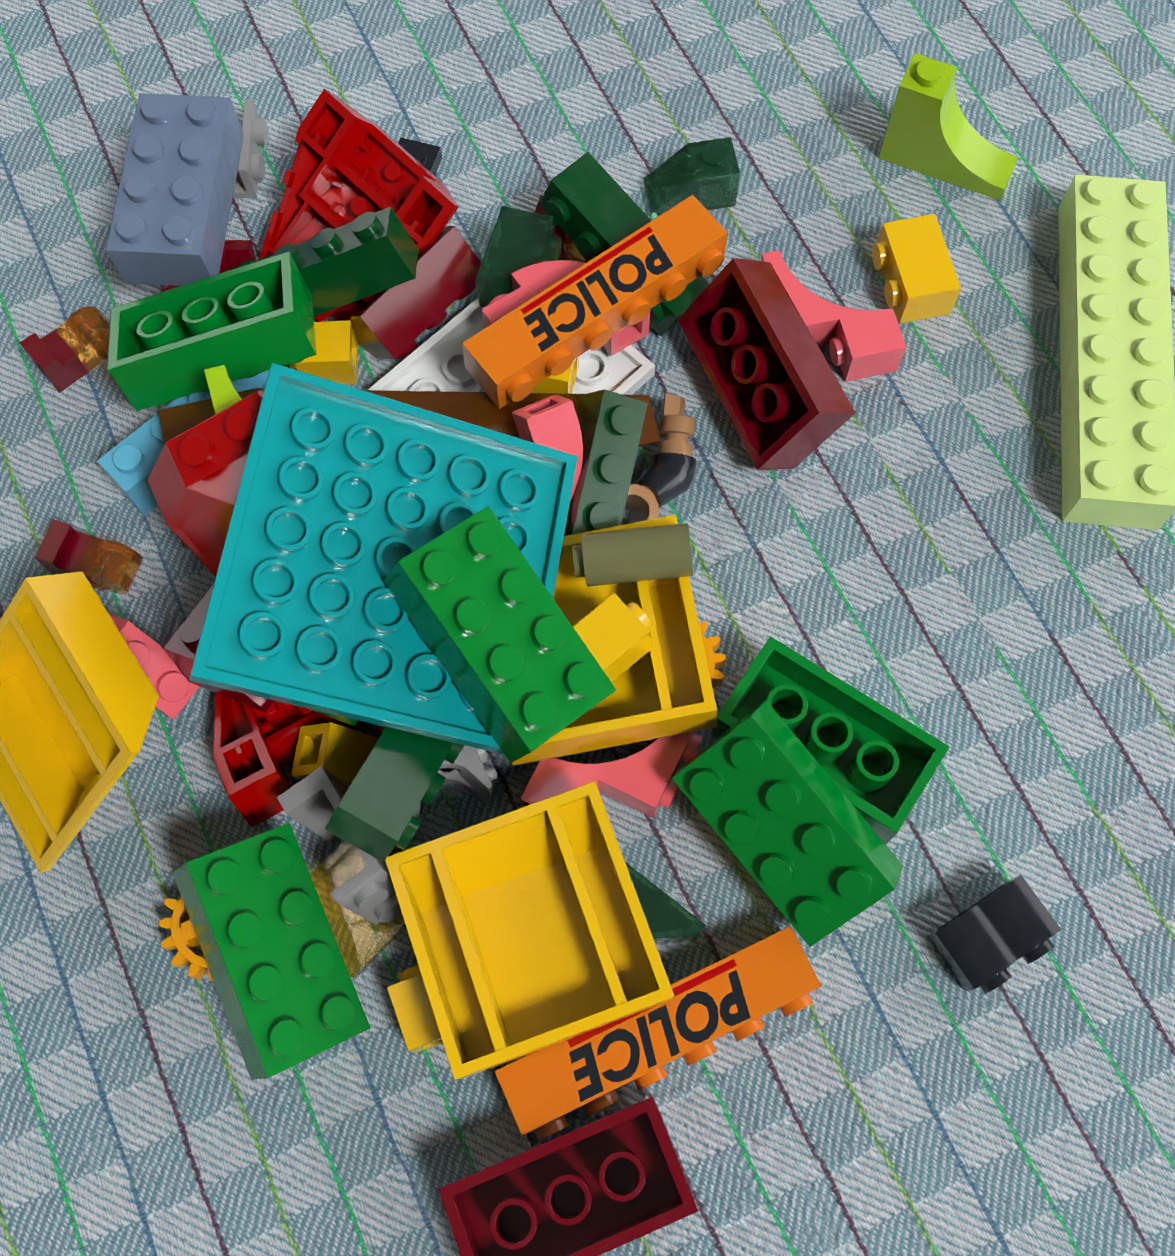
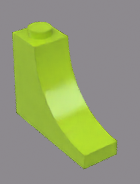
[879,53,1018,201]

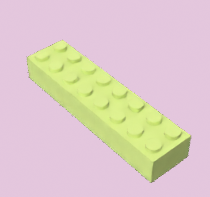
[1058,174,1175,530]

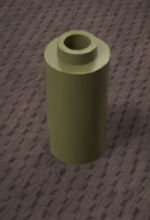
[572,523,693,587]

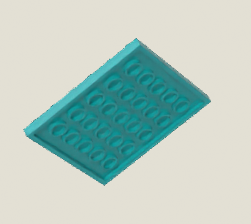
[189,363,578,755]

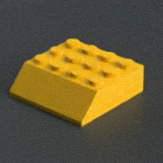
[512,515,717,766]
[0,571,159,873]
[385,781,675,1080]

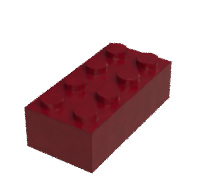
[678,258,856,470]
[438,1096,698,1256]

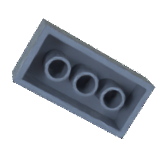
[106,93,244,286]

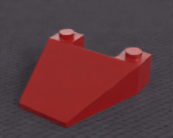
[213,693,386,828]

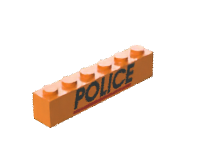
[462,194,728,409]
[495,926,822,1141]

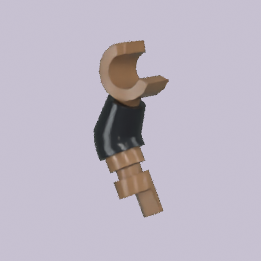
[622,393,697,525]

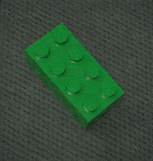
[107,251,317,411]
[384,506,617,763]
[711,636,950,844]
[672,700,903,947]
[173,823,370,1080]

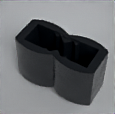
[927,875,1061,994]

